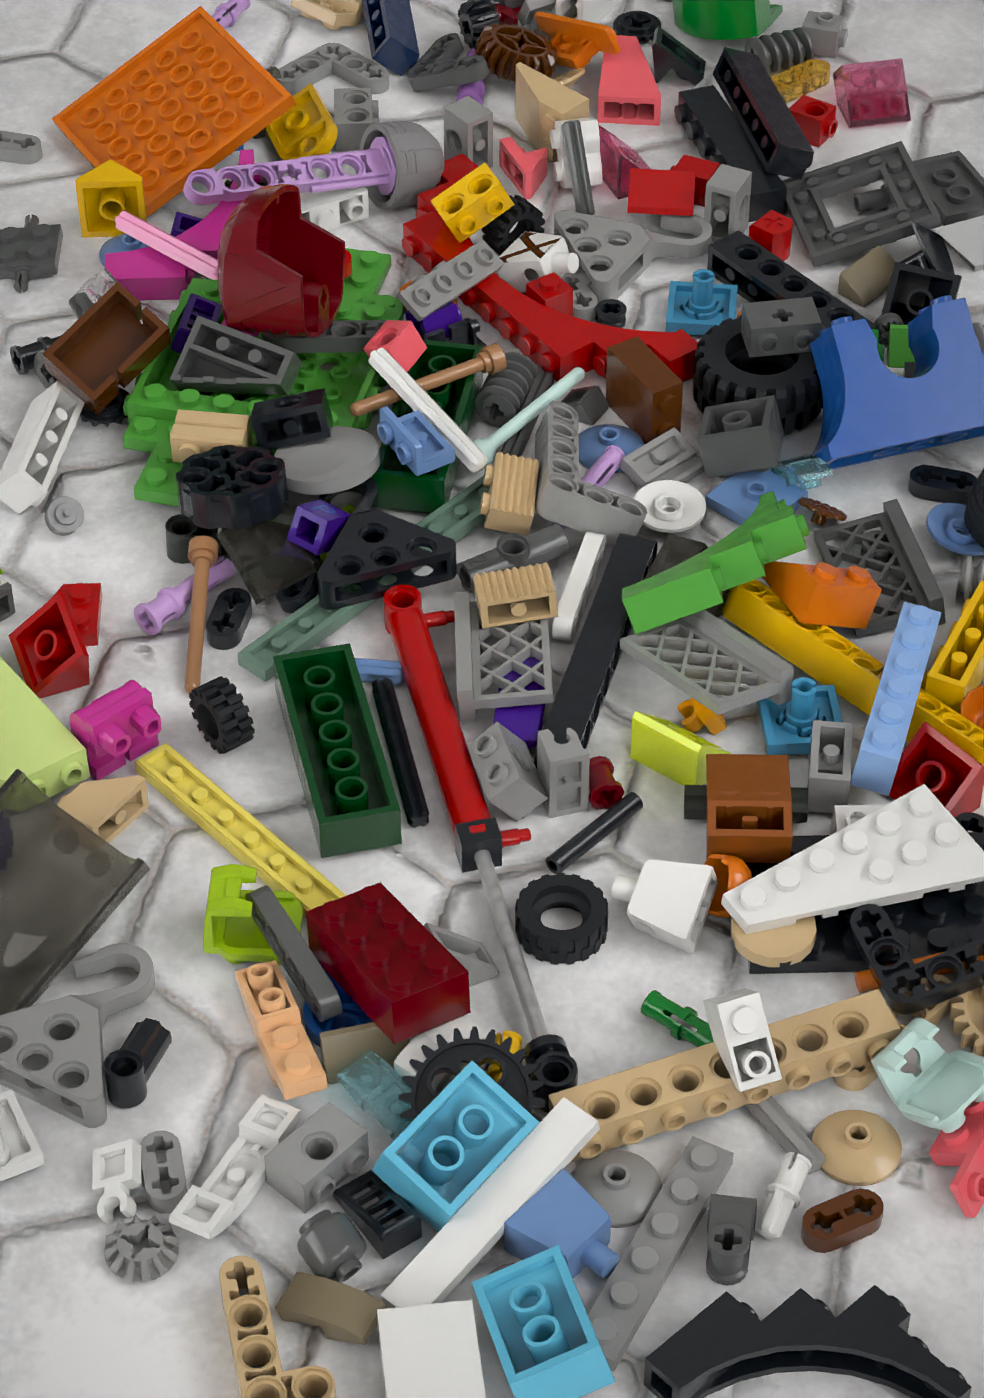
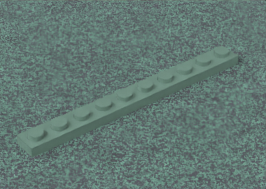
[238,476,489,682]

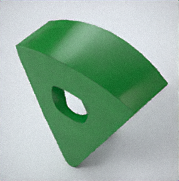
[672,0,783,40]

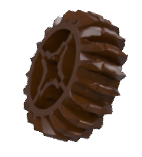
[475,23,558,83]

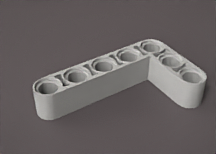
[535,401,648,543]

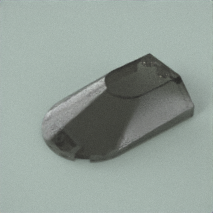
[0,769,150,1015]

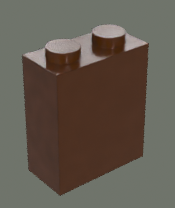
[606,336,683,444]

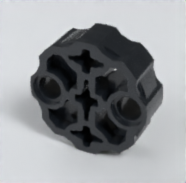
[176,445,288,530]

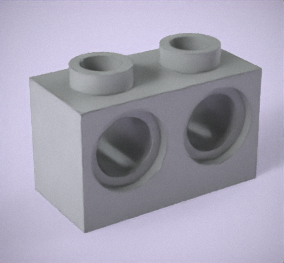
[334,88,379,151]

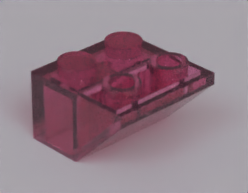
[833,58,911,128]

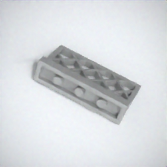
[454,591,554,721]
[620,610,794,715]

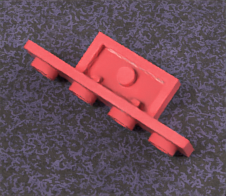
[929,1101,984,1218]

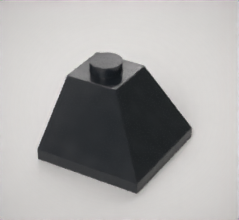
[881,262,962,331]

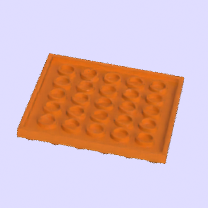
[52,6,296,218]

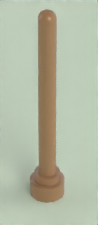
[349,343,507,417]
[184,536,219,693]

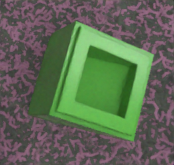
[887,324,915,368]

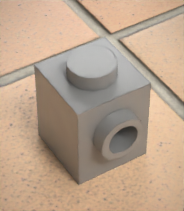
[802,11,848,58]

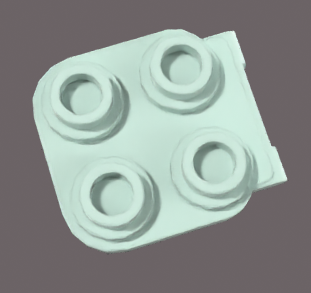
[871,1017,984,1133]

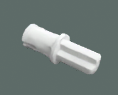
[755,1152,812,1241]

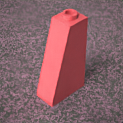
[597,35,661,126]

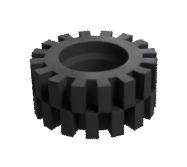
[481,195,545,255]
[189,676,255,754]

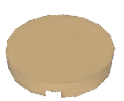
[730,916,817,967]

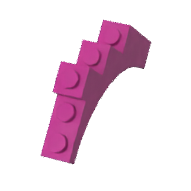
[104,149,262,301]

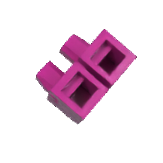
[70,680,162,780]

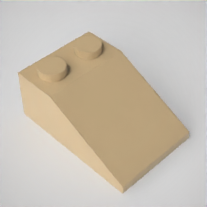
[515,62,589,163]

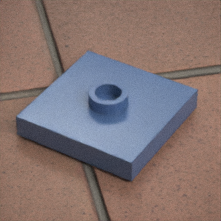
[705,470,808,525]

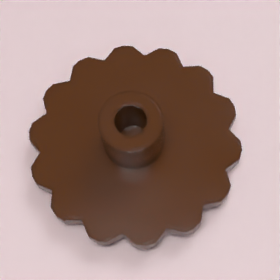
[798,497,847,526]

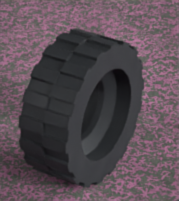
[515,873,608,965]

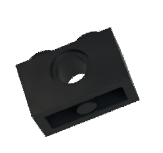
[250,388,334,450]

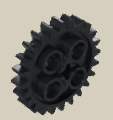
[398,1026,545,1123]

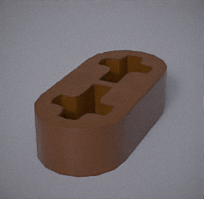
[801,1188,884,1253]

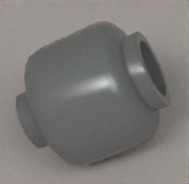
[297,1209,366,1282]

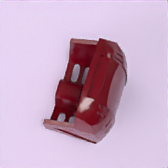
[217,184,345,338]

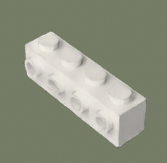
[0,381,85,514]

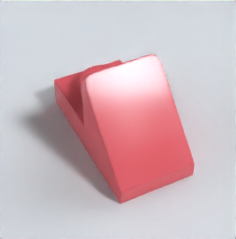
[499,136,548,200]

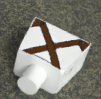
[495,232,579,292]

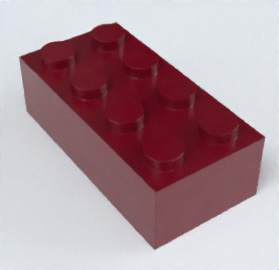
[306,882,471,1044]

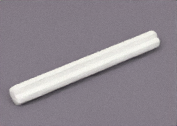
[368,348,488,473]

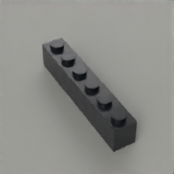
[713,47,814,180]
[674,85,787,222]

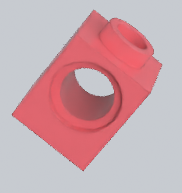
[363,320,427,375]

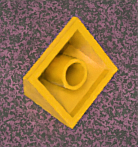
[75,159,147,238]

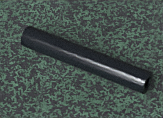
[545,792,643,874]

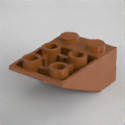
[706,754,793,863]

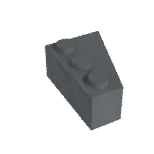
[170,315,302,396]

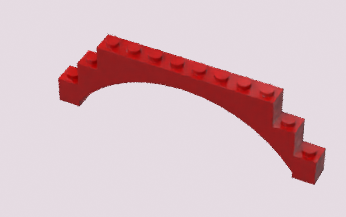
[402,154,698,382]

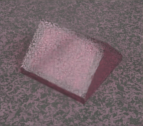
[598,124,651,200]

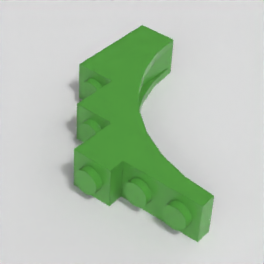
[622,491,811,634]

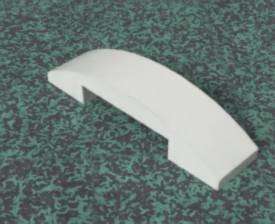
[169,1094,300,1239]

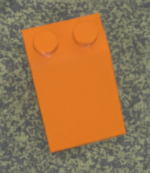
[762,561,882,629]

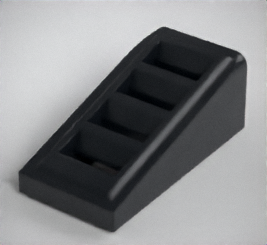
[333,1170,422,1259]

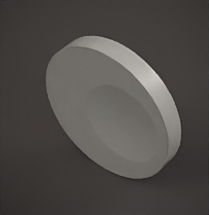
[274,426,381,495]

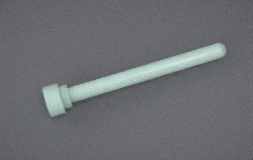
[473,367,585,471]

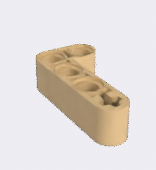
[219,1256,336,1398]

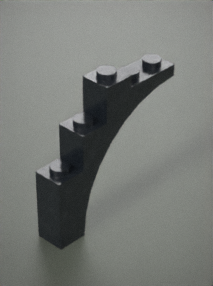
[644,1285,972,1398]

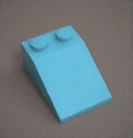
[372,1061,539,1232]
[471,1245,616,1398]

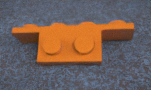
[534,11,621,69]

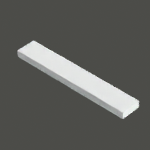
[381,1097,600,1308]

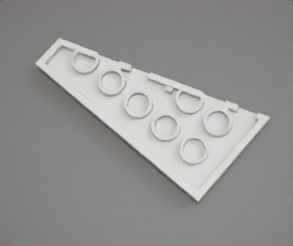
[721,784,984,934]

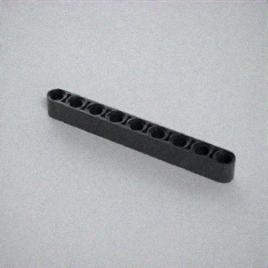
[534,533,658,769]

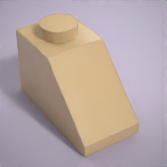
[55,775,149,855]

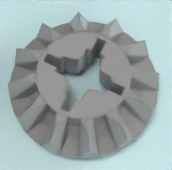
[104,1214,179,1282]

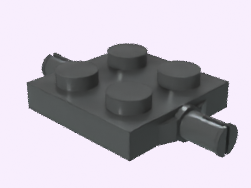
[0,214,63,293]

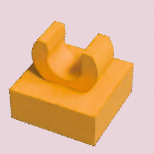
[677,679,727,735]

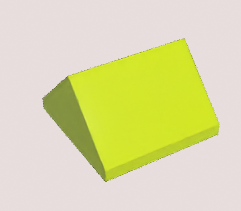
[630,711,731,786]

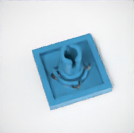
[665,269,738,335]
[756,677,843,755]

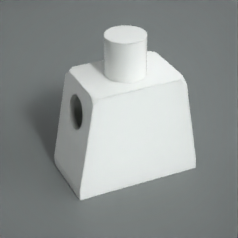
[611,859,719,954]

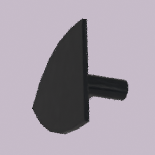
[900,222,955,274]

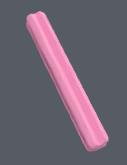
[115,211,218,281]

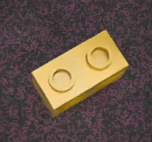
[431,162,514,243]

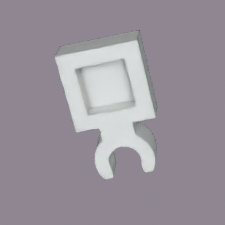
[92,1138,141,1224]

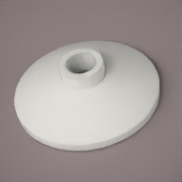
[634,480,706,533]

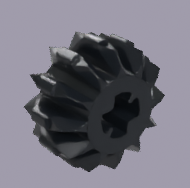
[458,0,501,50]

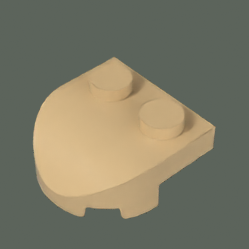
[290,0,364,30]

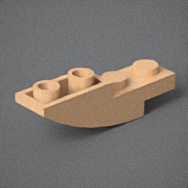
[235,960,328,1100]

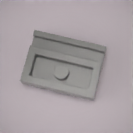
[620,427,705,489]

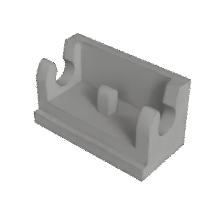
[537,728,590,818]

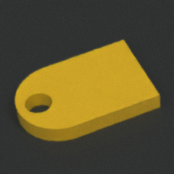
[265,83,338,160]

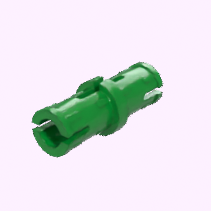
[641,990,714,1047]

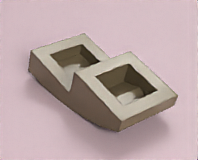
[275,1272,387,1345]

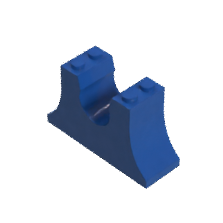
[806,295,984,475]

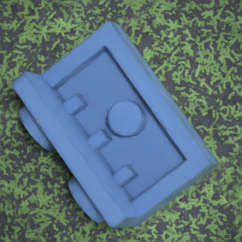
[377,406,455,476]

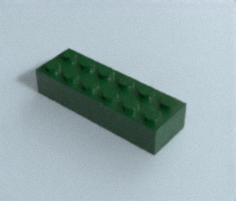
[372,340,483,513]
[273,643,402,858]

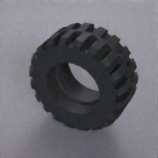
[693,315,823,436]

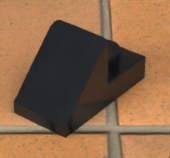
[652,26,706,86]

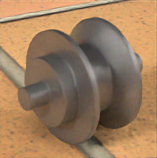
[44,496,84,536]

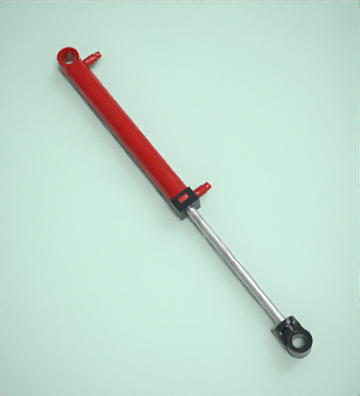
[384,585,577,1113]

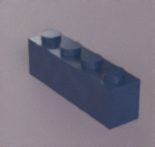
[362,0,420,76]

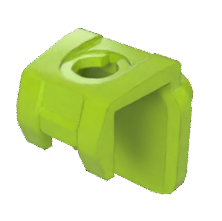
[203,864,303,965]

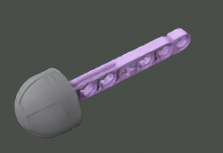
[183,121,444,209]

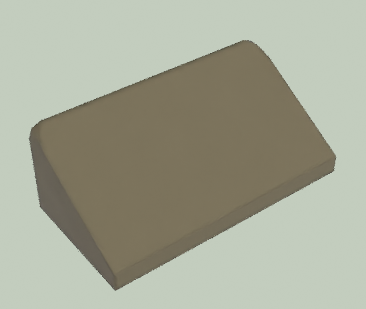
[838,245,896,307]
[319,1022,410,1084]

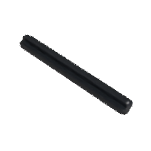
[372,678,430,828]

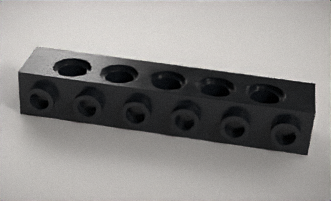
[707,230,877,330]

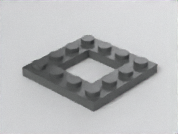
[782,141,942,268]

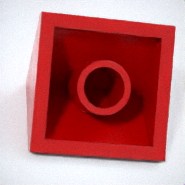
[627,168,696,216]
[8,592,90,699]
[889,721,984,818]

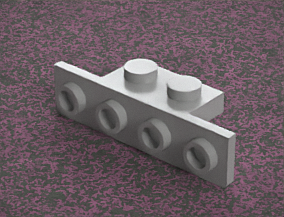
[396,239,504,321]

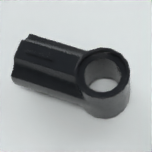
[104,1018,172,1108]

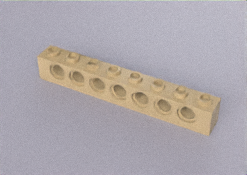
[548,989,901,1162]

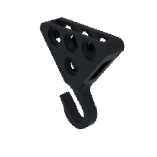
[317,477,457,610]

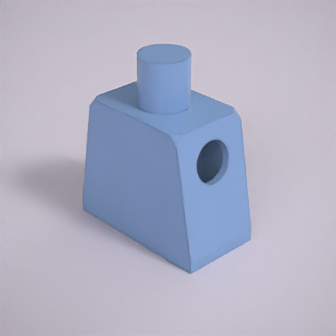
[504,1169,620,1279]

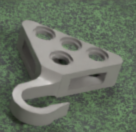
[554,210,712,303]
[0,943,155,1128]

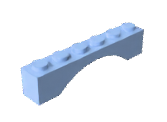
[850,602,942,796]

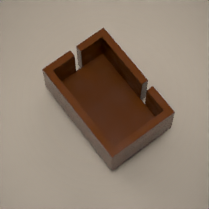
[42,281,171,415]

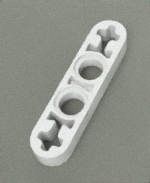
[552,531,606,642]

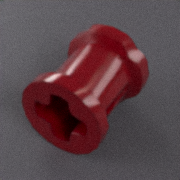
[588,756,624,810]

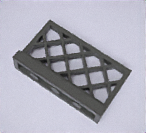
[813,499,946,638]

